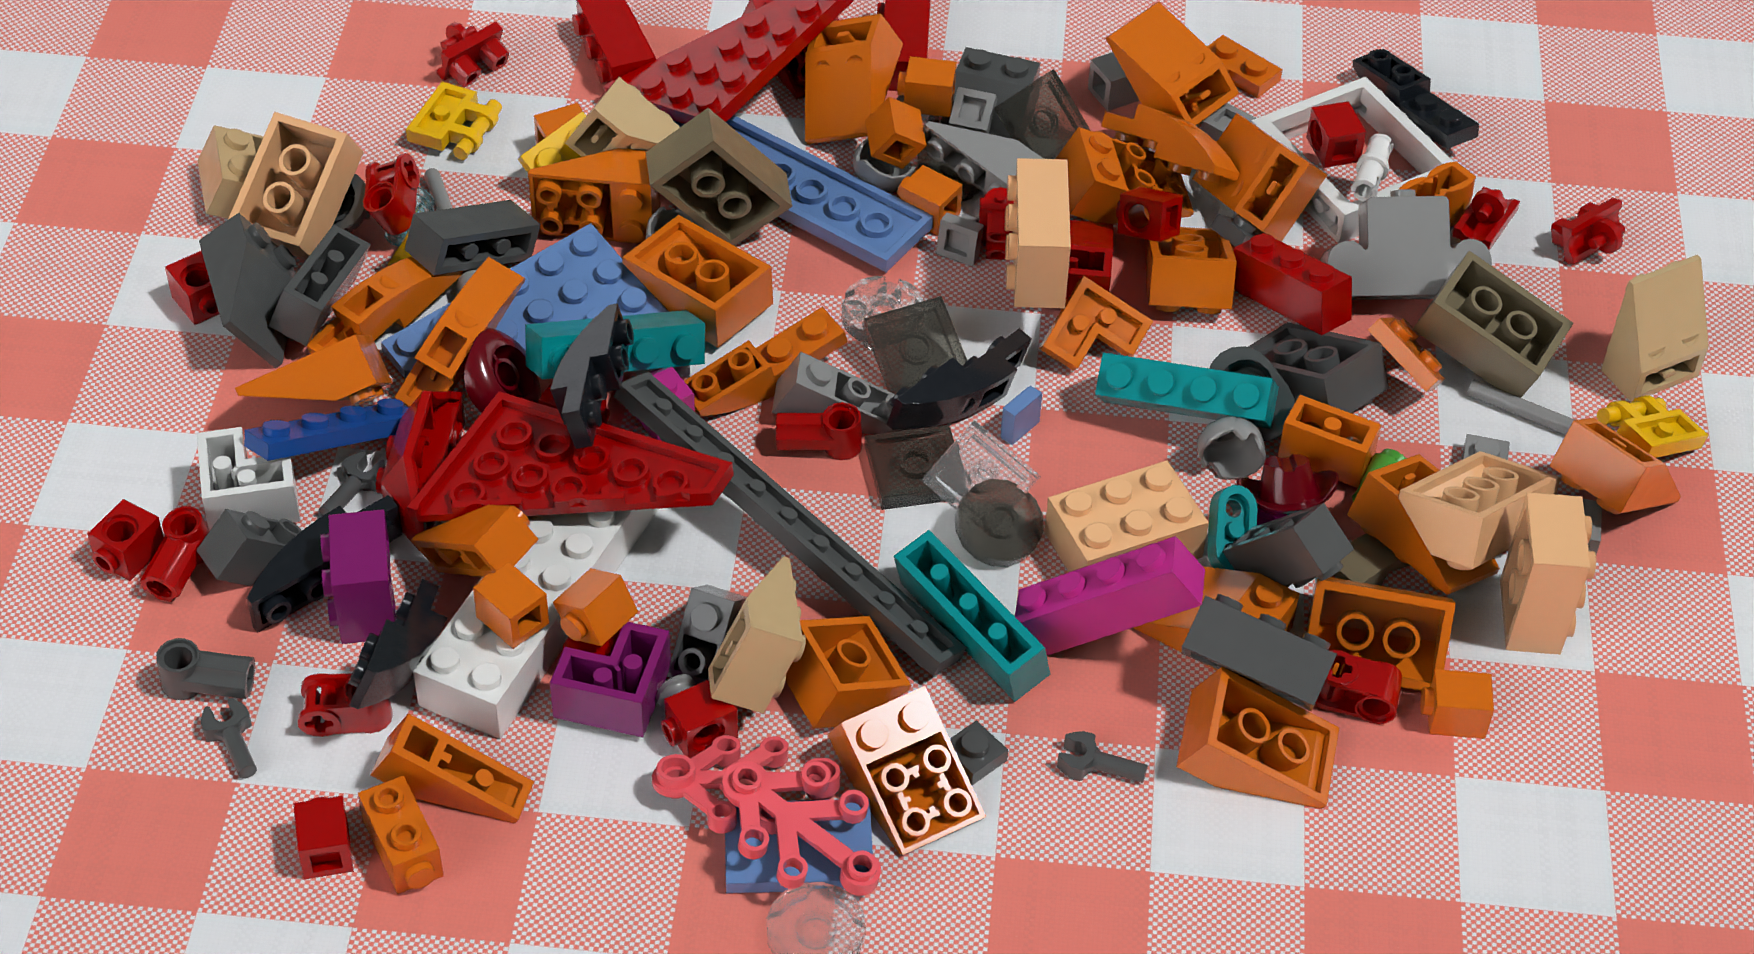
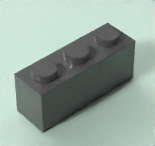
[404,200,541,275]
[269,224,371,347]
[1222,503,1354,588]
[1182,594,1337,712]

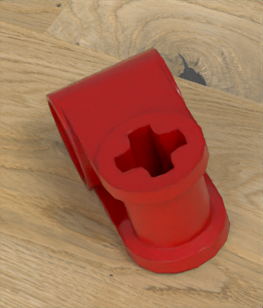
[363,153,420,235]
[1315,650,1403,724]
[298,673,393,737]

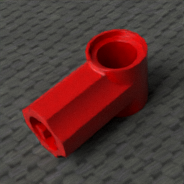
[776,402,863,460]
[140,506,209,602]

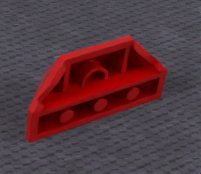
[376,391,466,551]

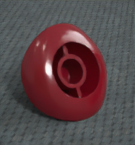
[464,328,541,413]
[1237,454,1339,514]

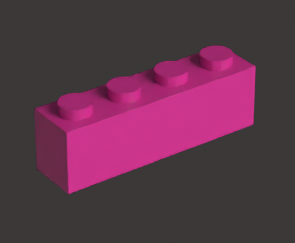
[1015,536,1205,655]

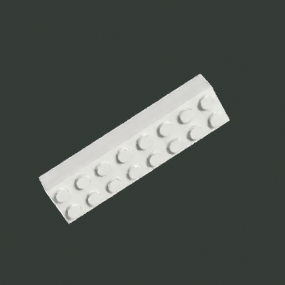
[413,509,659,739]

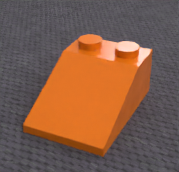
[622,215,773,348]
[1145,227,1237,314]
[235,335,392,405]
[1133,566,1300,671]
[1176,667,1339,809]

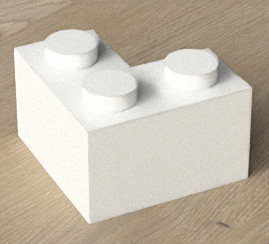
[197,427,300,531]

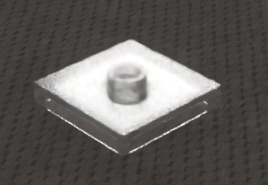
[921,420,1041,537]

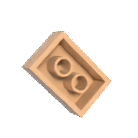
[228,112,364,260]
[1005,158,1071,308]
[1044,460,1209,572]
[1500,492,1596,655]

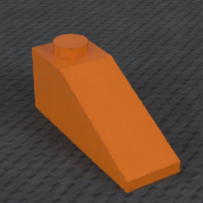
[411,505,539,577]
[370,713,534,824]

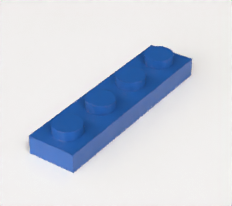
[244,398,408,461]

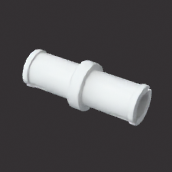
[1351,134,1394,201]

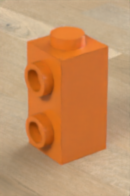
[358,775,444,895]

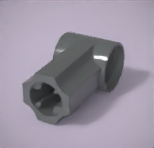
[156,638,256,700]

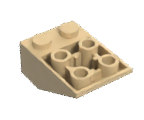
[565,77,680,157]
[197,125,264,219]
[1601,255,1709,402]
[708,556,806,714]

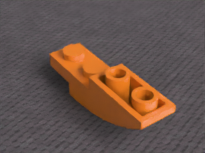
[1101,104,1240,184]
[307,256,463,354]
[394,257,526,407]
[684,306,848,416]

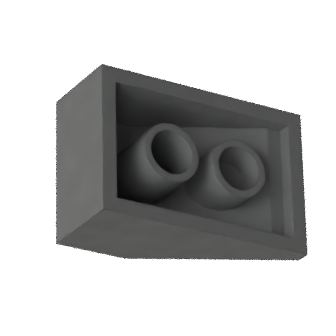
[940,47,1040,141]
[199,213,296,369]
[1248,322,1389,413]

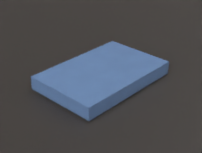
[725,799,873,893]

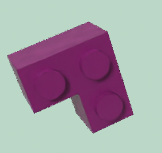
[321,509,396,644]
[550,622,671,738]

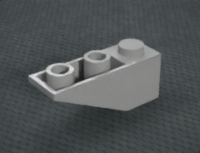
[924,121,1043,194]
[772,352,910,437]

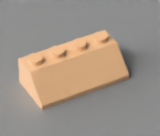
[1399,451,1560,570]

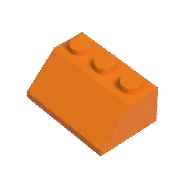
[1306,576,1456,691]

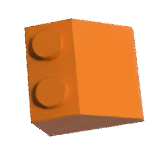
[785,616,912,729]

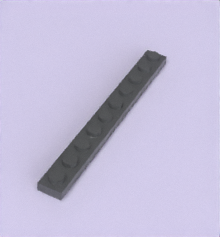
[614,372,967,676]

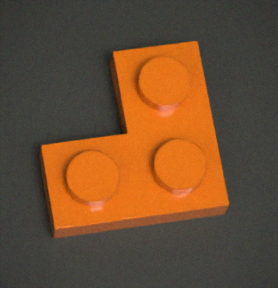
[1207,35,1283,99]
[1039,276,1153,371]
[1367,318,1445,392]

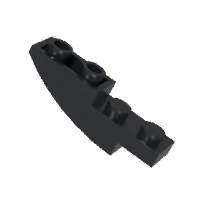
[1353,49,1479,149]
[550,303,634,449]
[886,328,1032,430]
[247,495,402,633]
[348,579,448,709]

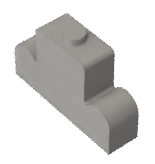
[1320,189,1492,300]

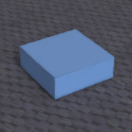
[1001,386,1042,445]

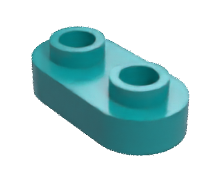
[1207,485,1257,570]

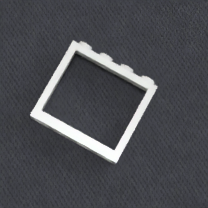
[1251,77,1455,243]

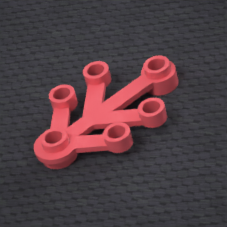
[652,735,840,835]
[722,761,881,896]

